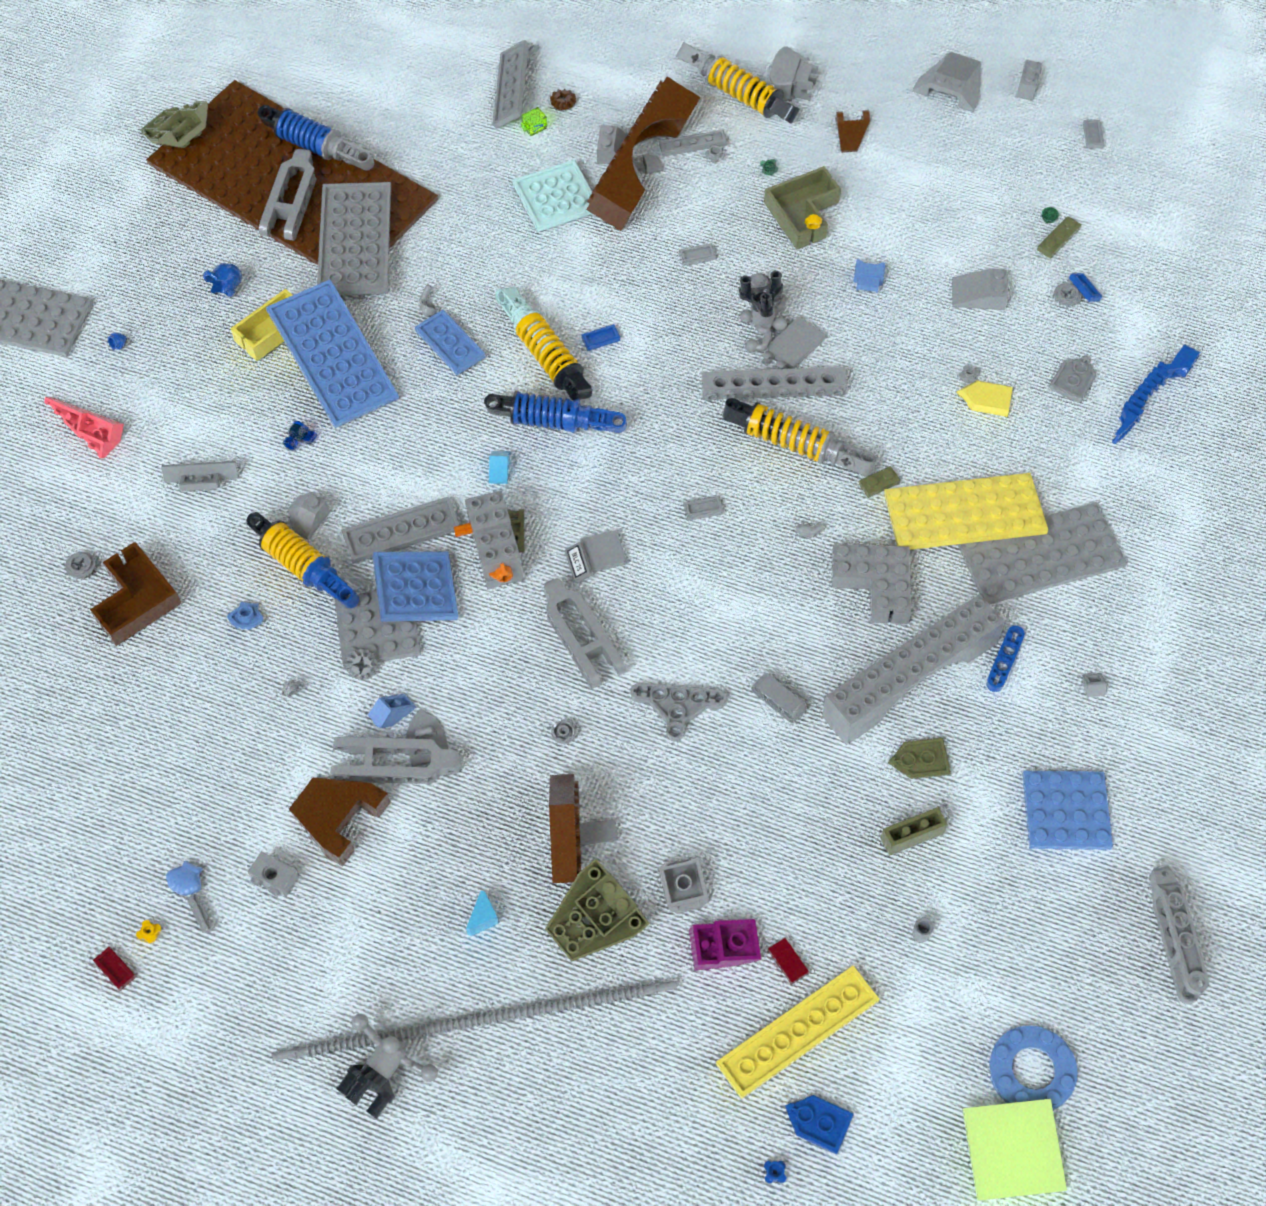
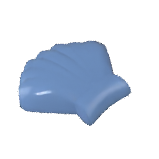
[227,602,264,630]
[166,860,203,896]

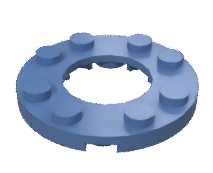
[989,1026,1078,1111]

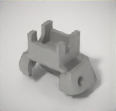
[770,46,819,101]

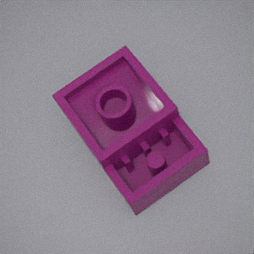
[689,919,761,971]

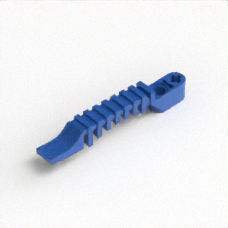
[1112,344,1201,444]

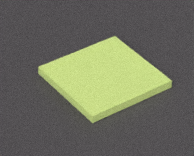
[962,1099,1067,1201]

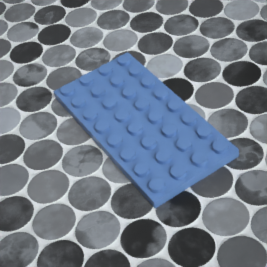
[266,280,399,428]

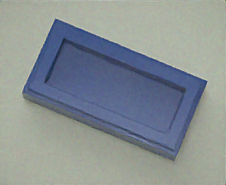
[1069,273,1103,302]
[581,324,620,351]

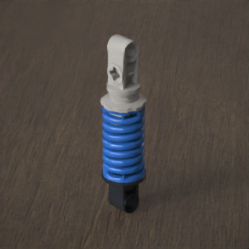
[257,105,374,170]

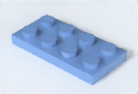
[415,310,486,375]

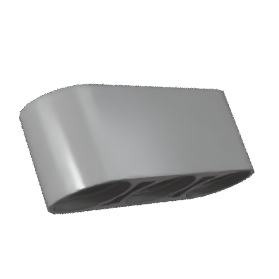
[751,673,807,723]

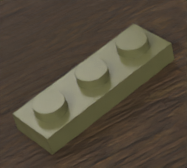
[1037,216,1082,259]

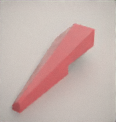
[44,397,124,458]

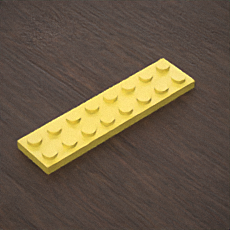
[716,966,880,1100]

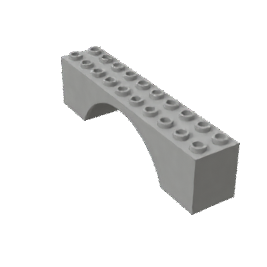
[822,594,1005,746]

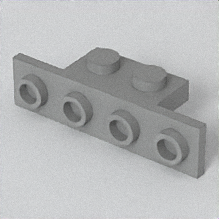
[161,461,239,492]

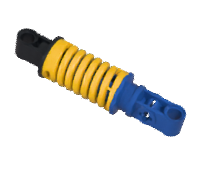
[246,512,359,608]

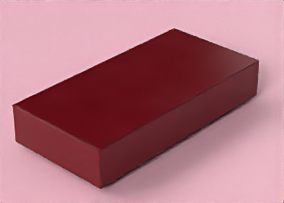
[767,938,809,985]
[93,946,137,991]

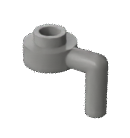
[419,284,438,317]

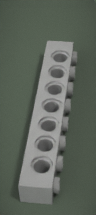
[701,367,847,401]

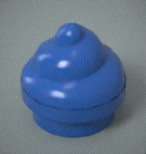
[108,332,127,350]

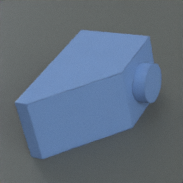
[368,694,416,728]

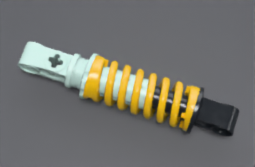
[495,287,592,401]

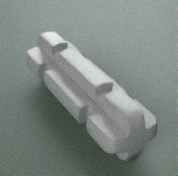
[187,895,214,934]

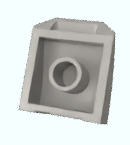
[657,857,709,914]

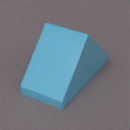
[489,451,510,484]
[466,890,498,936]

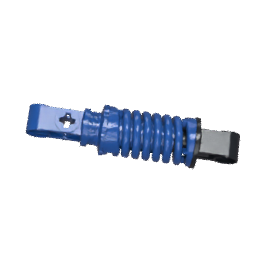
[484,390,627,433]

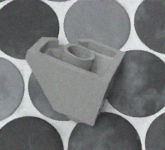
[288,493,330,540]

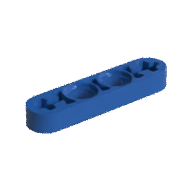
[986,625,1025,692]

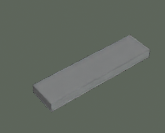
[659,130,727,157]

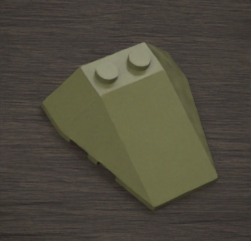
[140,101,208,148]

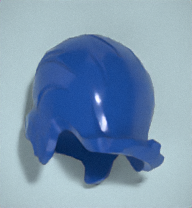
[203,263,242,297]

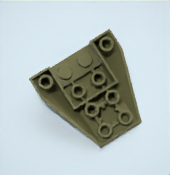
[545,858,650,962]

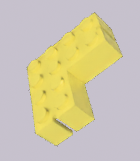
[231,289,293,361]

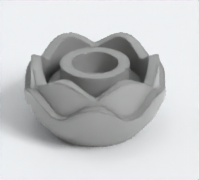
[551,720,576,744]

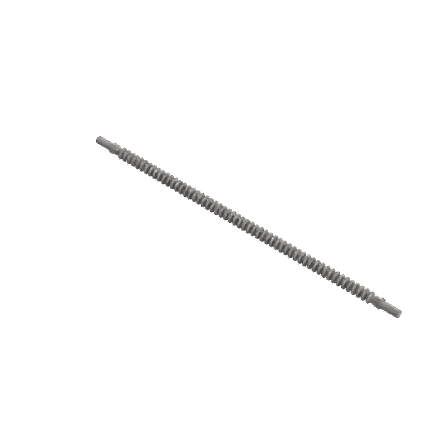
[271,981,677,1061]

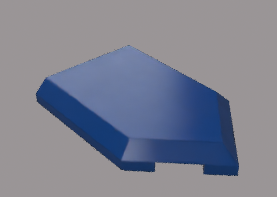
[785,1095,854,1155]

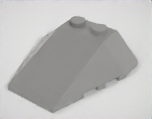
[912,52,981,112]

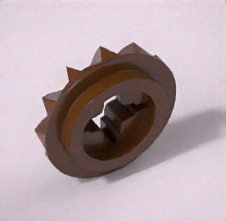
[550,88,576,110]

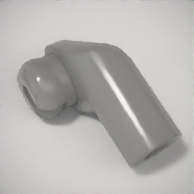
[796,522,825,538]

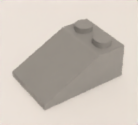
[952,269,1008,310]

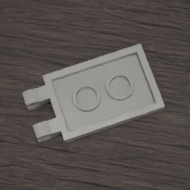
[761,316,826,369]

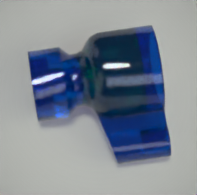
[282,420,317,451]

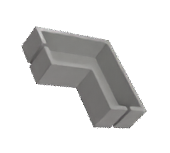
[831,544,911,624]

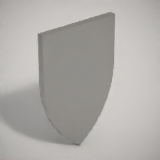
[406,709,449,767]

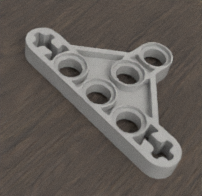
[630,683,727,742]

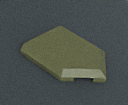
[888,738,951,779]

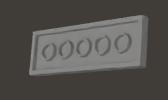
[492,40,529,129]
[341,496,460,564]

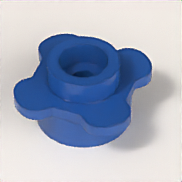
[764,1160,787,1184]

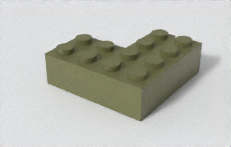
[764,166,841,250]

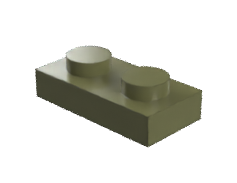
[858,466,900,498]

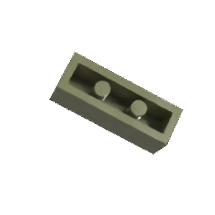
[880,807,948,856]

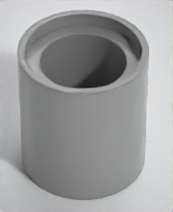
[912,917,934,943]

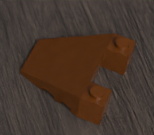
[289,777,390,867]

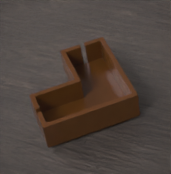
[90,542,181,646]
[549,774,581,883]

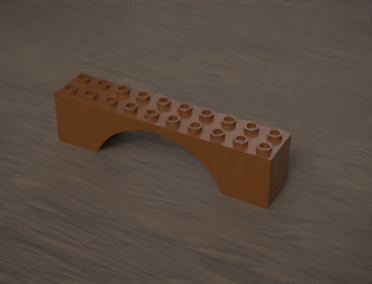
[586,76,701,231]

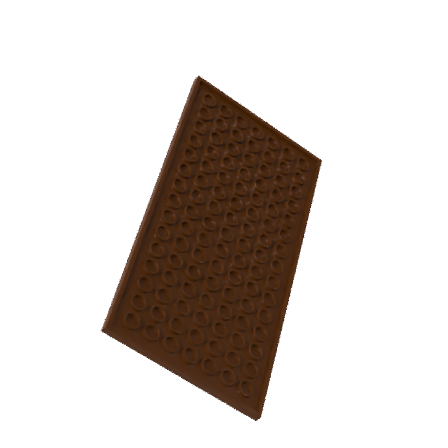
[146,80,439,265]

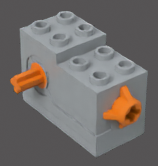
[453,490,524,589]

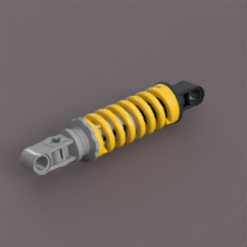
[676,42,800,124]
[722,398,877,476]

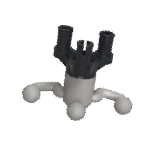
[739,270,788,353]
[336,1013,438,1119]

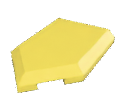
[956,380,1013,417]

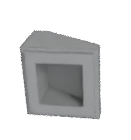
[643,154,663,174]
[1082,673,1107,697]

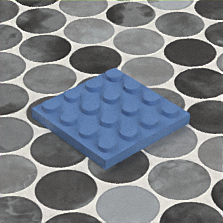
[372,552,458,622]
[1022,771,1113,850]

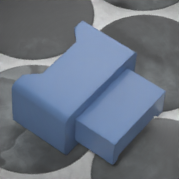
[853,259,886,293]

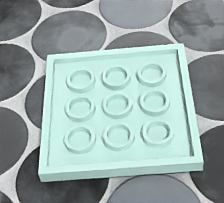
[512,160,592,232]

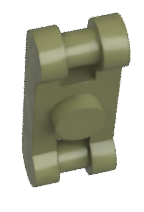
[507,509,525,552]

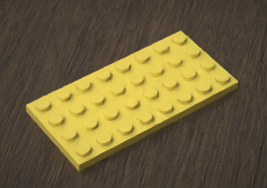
[884,473,1048,550]

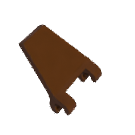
[835,110,870,153]

